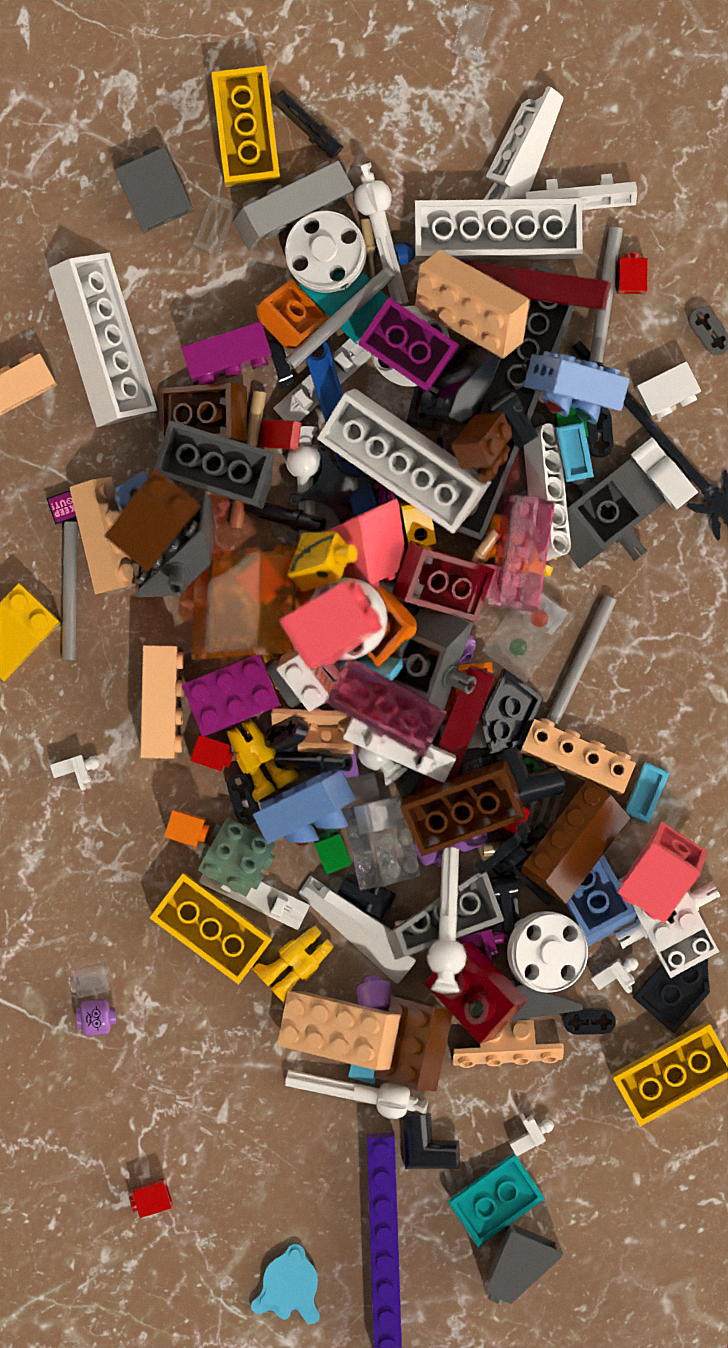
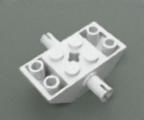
[614,876,720,978]

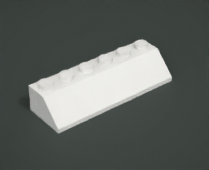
[415,198,583,261]
[49,253,157,427]
[317,388,491,533]

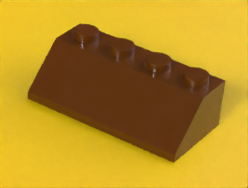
[400,759,525,857]
[521,779,630,905]

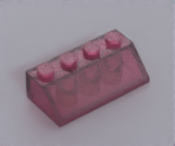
[488,495,555,613]
[325,658,447,757]

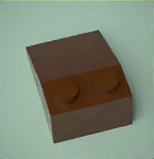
[158,383,247,444]
[104,469,201,572]

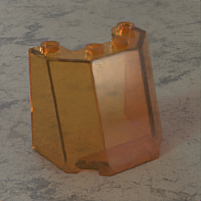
[191,545,312,660]

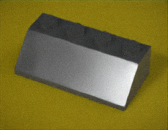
[153,420,275,509]

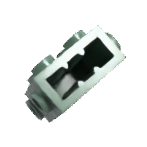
[198,817,275,897]

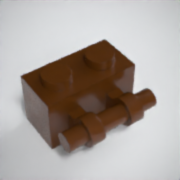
[452,412,512,484]

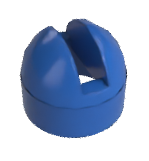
[394,242,415,266]

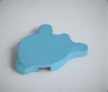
[251,1243,320,1324]

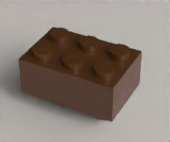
[373,996,453,1091]

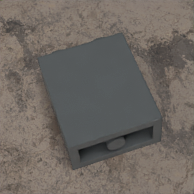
[114,146,193,234]

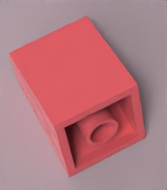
[325,499,406,588]
[280,580,383,669]
[617,821,708,923]

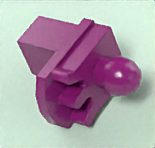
[459,927,509,963]

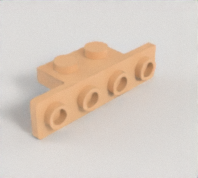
[271,707,383,754]
[453,1019,564,1068]

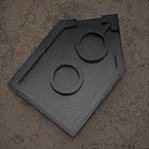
[480,668,543,754]
[632,958,710,1034]

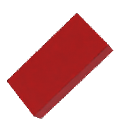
[258,420,302,450]

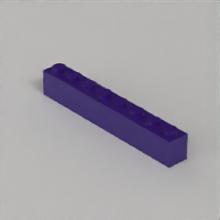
[367,1133,402,1348]

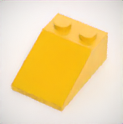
[0,583,62,682]

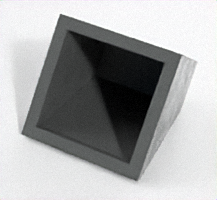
[483,1223,563,1305]

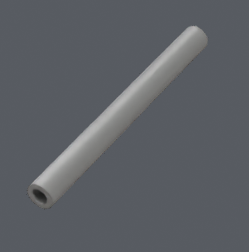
[589,227,623,364]
[285,267,395,369]
[62,522,78,660]
[546,595,617,725]

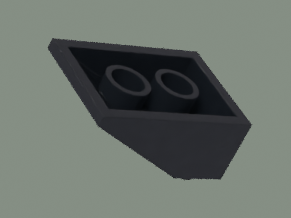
[418,344,500,427]

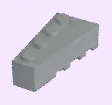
[233,161,354,251]
[386,872,504,960]

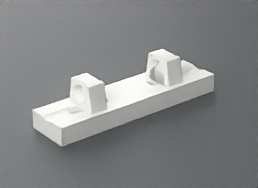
[526,174,637,210]
[273,339,372,422]
[343,712,456,783]
[199,873,310,930]

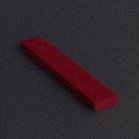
[458,259,611,310]
[421,665,496,790]

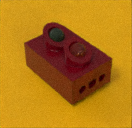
[424,941,528,1044]

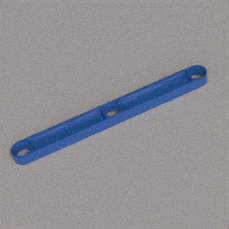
[306,341,377,517]

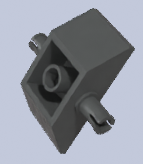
[567,458,666,569]
[135,495,216,598]
[386,607,476,728]

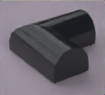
[492,747,564,805]
[403,1113,460,1169]

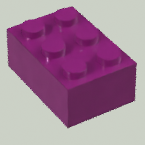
[358,298,459,392]
[181,322,272,385]
[182,654,281,737]

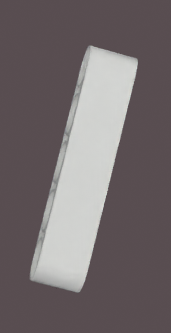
[524,423,571,561]

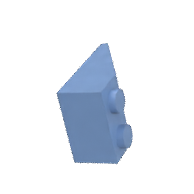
[566,855,636,946]

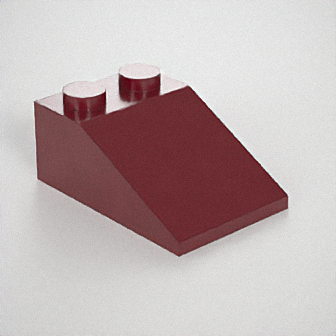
[392,541,495,622]

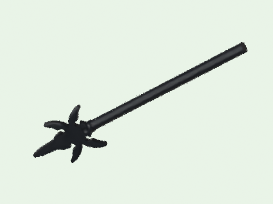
[572,340,728,541]

